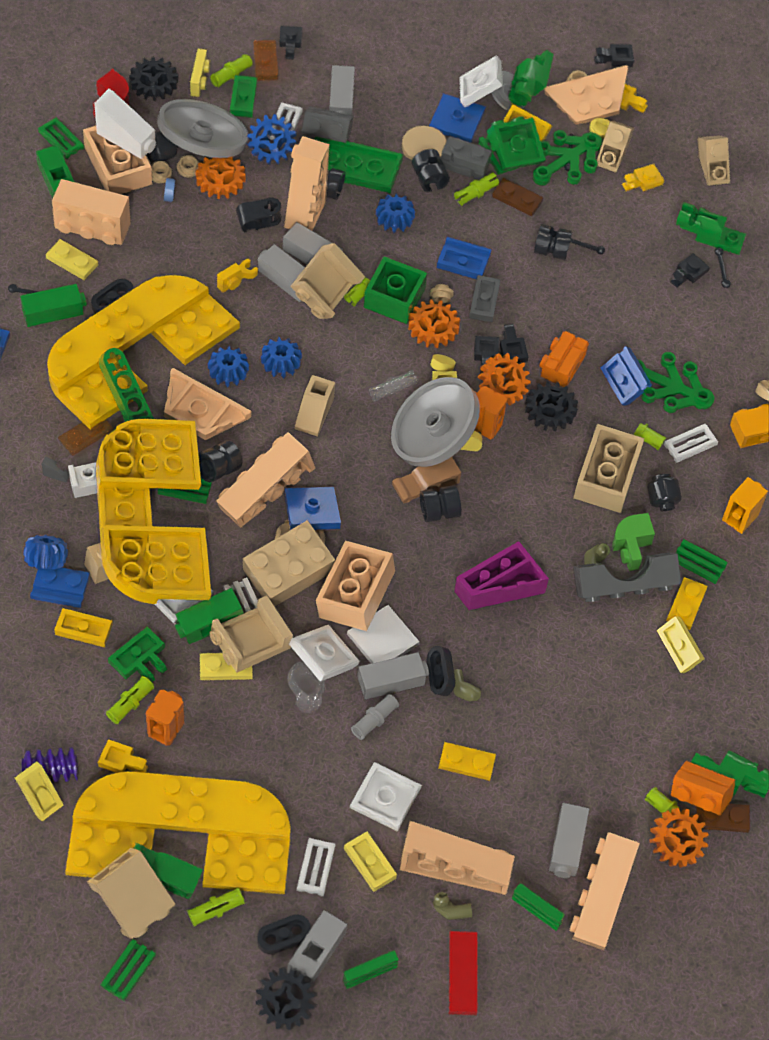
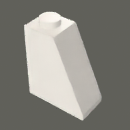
[95,89,156,159]

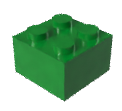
[364,256,427,324]

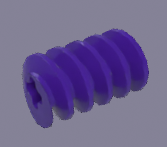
[22,747,78,783]

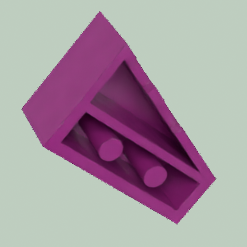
[454,541,549,610]

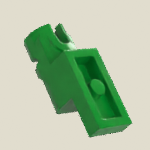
[508,50,554,106]
[676,202,746,255]
[691,751,769,798]

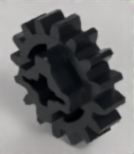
[129,57,178,101]
[525,381,578,432]
[255,967,318,1030]

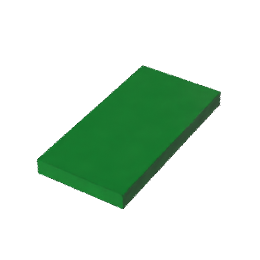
[314,136,403,193]

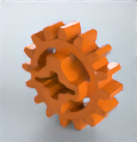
[196,156,246,199]
[408,300,460,348]
[478,353,531,406]
[650,808,709,868]

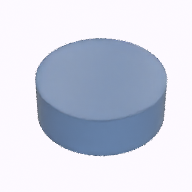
[164,178,175,202]

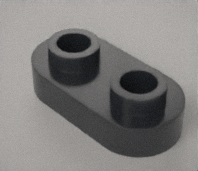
[91,279,134,314]
[426,645,456,696]
[257,914,311,955]

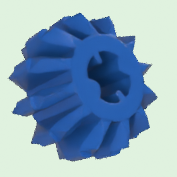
[376,193,415,233]
[261,337,302,379]
[208,345,249,388]
[23,535,68,570]

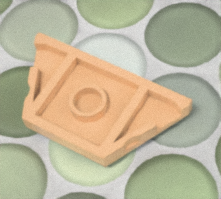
[544,65,628,124]
[164,368,251,440]

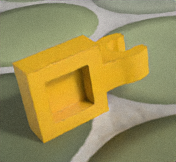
[620,84,647,113]
[622,164,664,191]
[217,259,258,293]
[98,739,148,773]

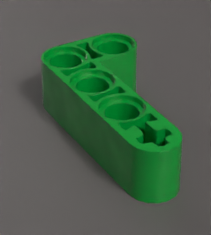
[99,348,154,433]

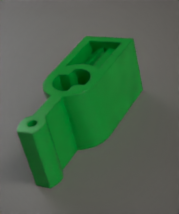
[133,843,203,899]

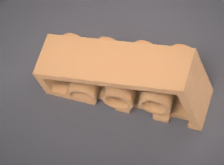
[284,136,329,231]
[216,432,315,528]
[400,821,515,895]
[570,832,639,950]

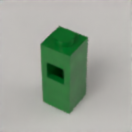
[36,145,74,199]
[20,284,87,327]
[174,588,244,644]

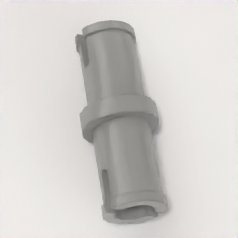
[351,694,399,740]

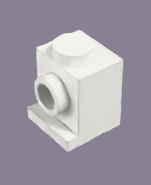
[68,462,97,498]

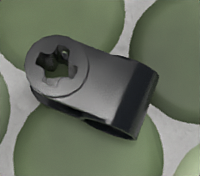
[236,197,282,233]

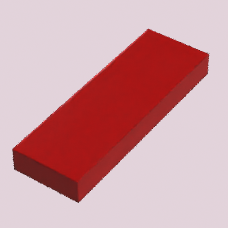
[449,931,477,1015]

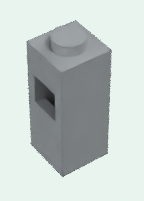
[330,65,355,115]
[283,222,343,264]
[258,244,305,302]
[357,652,429,700]
[549,803,589,878]
[287,910,347,983]

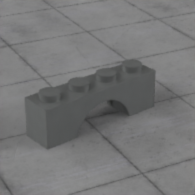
[573,552,681,602]

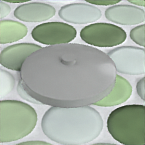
[157,99,248,158]
[391,377,480,467]

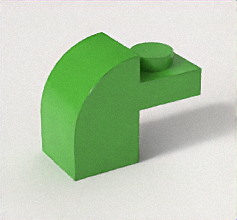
[612,513,655,571]

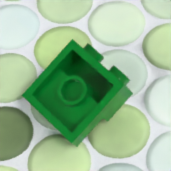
[487,116,546,171]

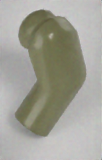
[584,543,610,565]
[453,669,481,702]
[433,892,472,920]

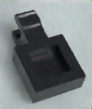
[279,26,302,60]
[594,44,635,67]
[670,253,710,288]
[499,324,529,363]
[474,336,499,374]

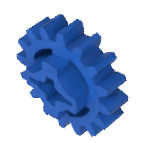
[247,114,297,164]

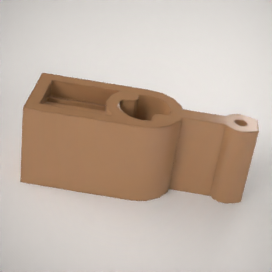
[392,457,461,503]

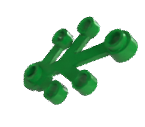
[532,130,603,185]
[638,352,714,413]

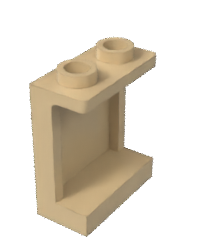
[290,243,365,319]
[210,596,293,673]
[87,848,176,939]

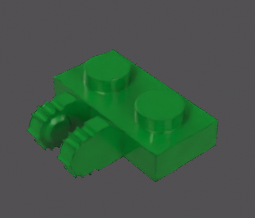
[108,626,168,682]

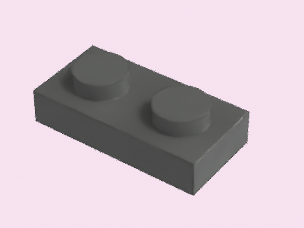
[469,275,501,322]

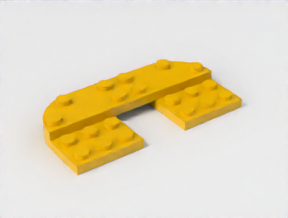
[47,275,240,430]
[96,419,211,604]
[65,772,290,894]

